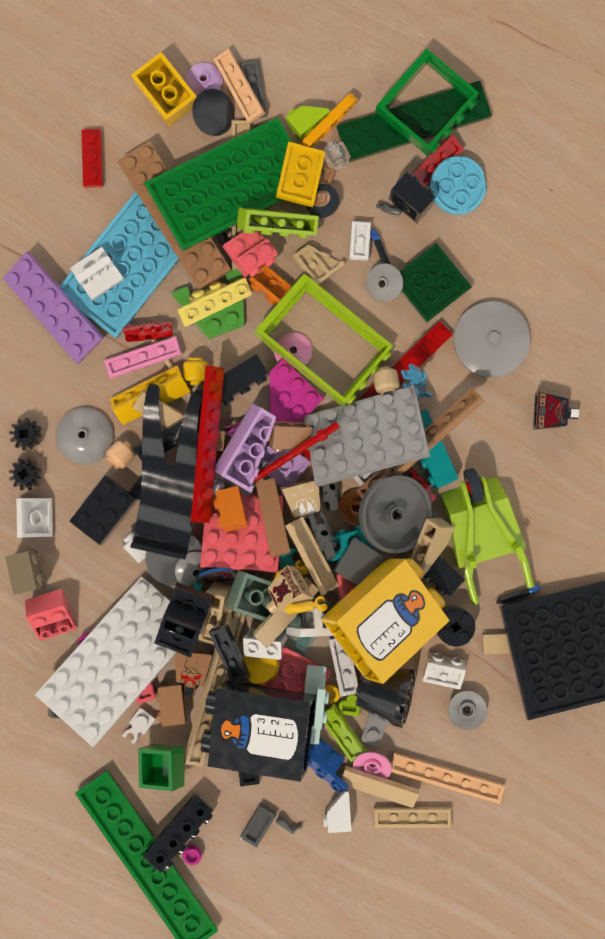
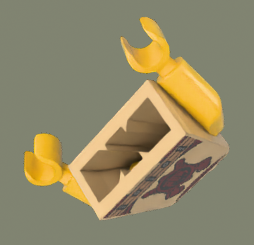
[266,560,327,614]

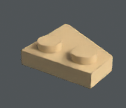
[292,245,345,285]

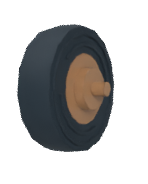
[306,184,339,218]

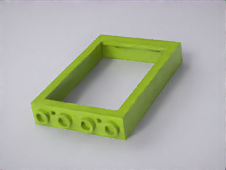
[254,274,393,406]

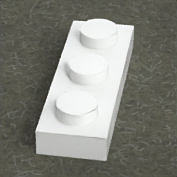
[329,639,358,697]

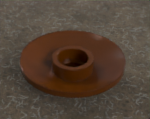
[338,490,362,526]

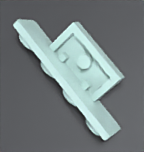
[304,665,329,744]

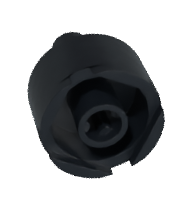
[436,606,475,647]

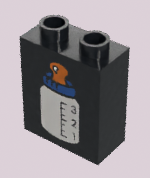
[201,680,316,782]

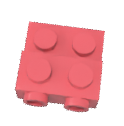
[223,231,278,278]

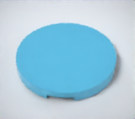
[430,156,486,215]

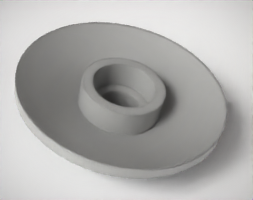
[366,264,403,302]
[175,551,211,588]
[448,691,487,730]

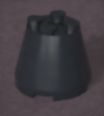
[355,668,416,728]

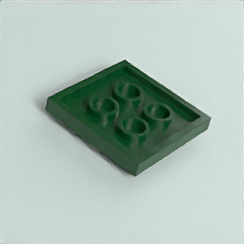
[400,242,472,323]

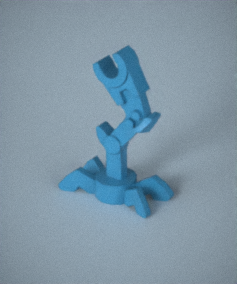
[401,364,433,400]

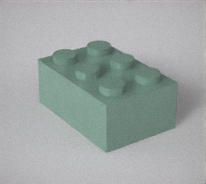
[225,570,272,621]

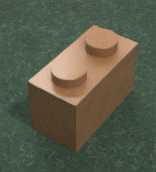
[267,421,312,452]
[155,683,187,727]

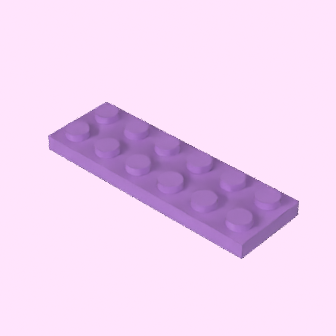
[3,252,104,364]

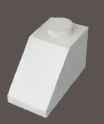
[323,789,352,833]

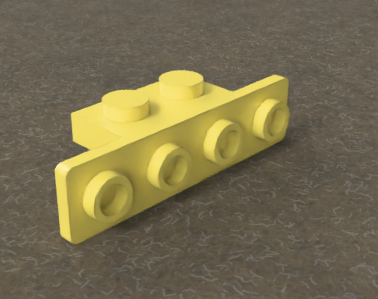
[177,278,251,327]

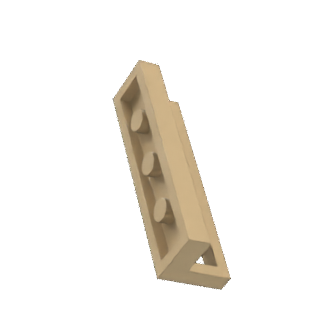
[286,517,339,596]

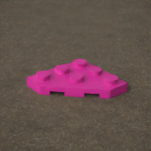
[270,359,324,422]

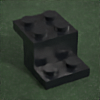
[154,582,214,657]

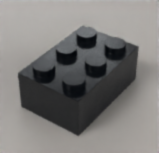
[69,475,139,545]

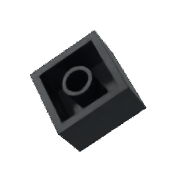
[388,172,436,224]

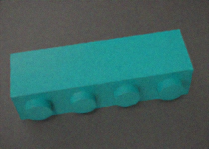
[419,409,459,489]

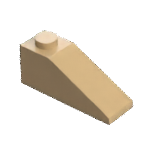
[410,518,455,579]
[198,581,232,646]

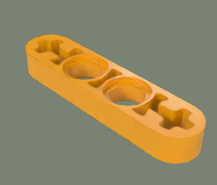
[300,93,358,148]

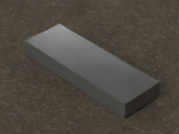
[240,60,267,118]

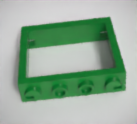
[375,48,479,156]

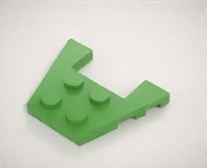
[171,269,245,340]

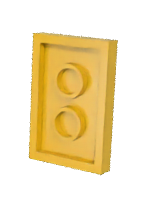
[276,142,325,207]

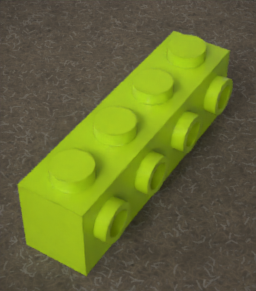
[237,207,319,238]

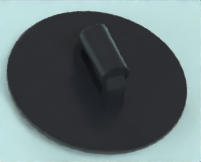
[192,89,234,136]

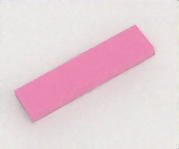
[104,336,183,379]

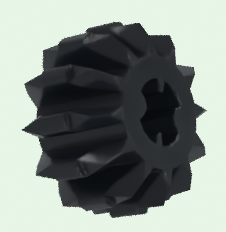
[9,418,43,451]
[9,458,42,491]

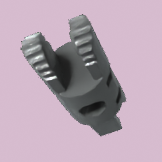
[321,482,339,511]
[308,510,336,560]

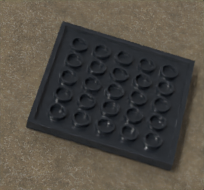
[499,580,605,721]

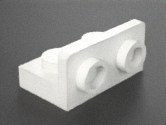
[243,629,287,660]
[423,652,466,689]

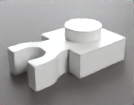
[122,707,156,744]

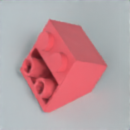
[25,589,77,641]

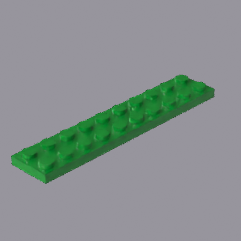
[75,769,218,939]

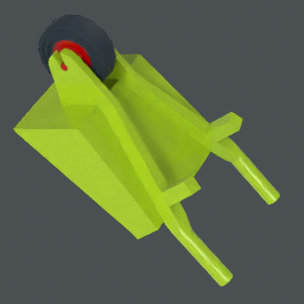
[440,468,534,605]

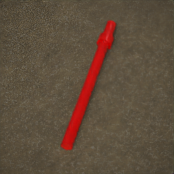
[241,421,341,490]

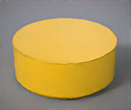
[325,684,340,704]

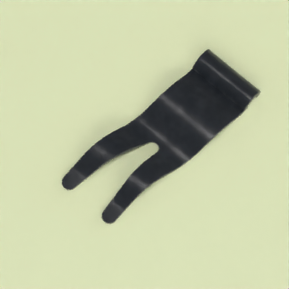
[130,384,202,560]

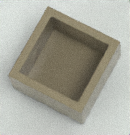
[5,550,46,595]

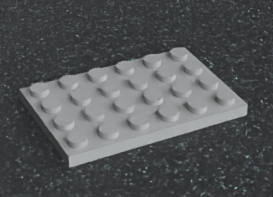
[304,385,431,487]

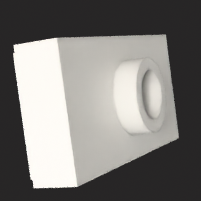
[349,221,371,261]

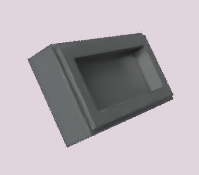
[240,803,277,848]

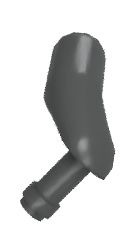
[376,203,402,216]
[276,817,302,834]

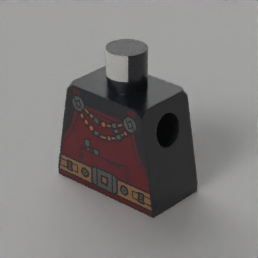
[533,392,579,430]

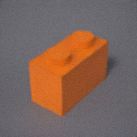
[213,486,248,533]

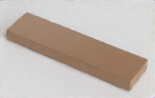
[256,478,290,558]

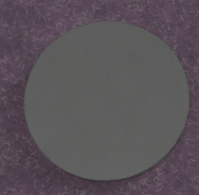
[145,534,202,586]

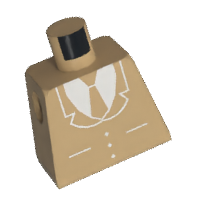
[280,478,320,525]

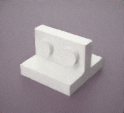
[70,247,124,301]
[16,498,53,538]
[286,608,333,637]

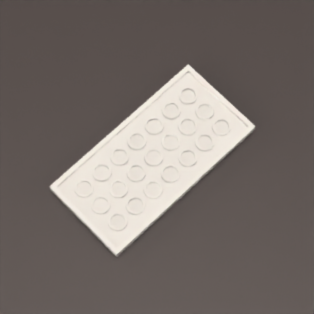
[35,576,177,748]

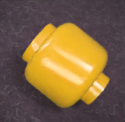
[183,358,208,385]

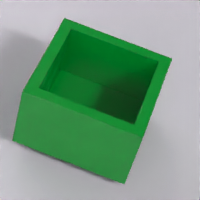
[138,744,185,791]

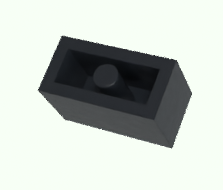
[423,556,465,597]

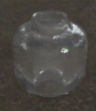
[323,141,350,170]

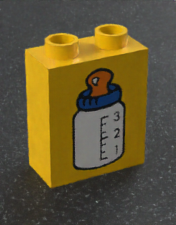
[321,558,450,684]

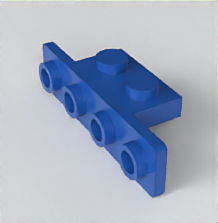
[308,738,349,793]

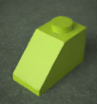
[286,106,330,141]

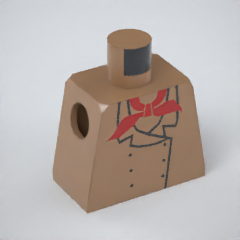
[175,651,213,695]

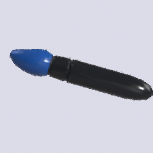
[370,228,390,264]
[496,585,541,604]

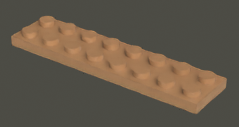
[117,141,231,290]

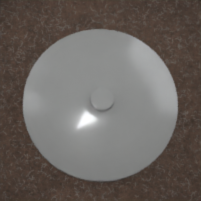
[453,301,530,378]

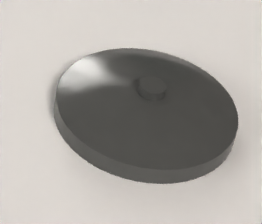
[359,475,432,553]

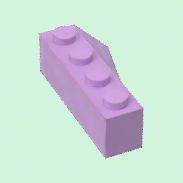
[215,403,276,493]

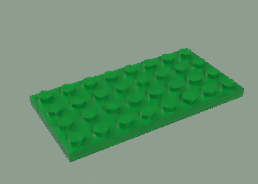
[144,117,292,252]

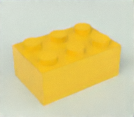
[131,52,197,127]

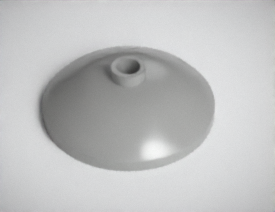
[56,407,114,464]

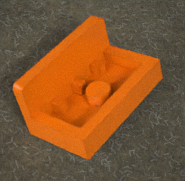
[249,265,292,305]

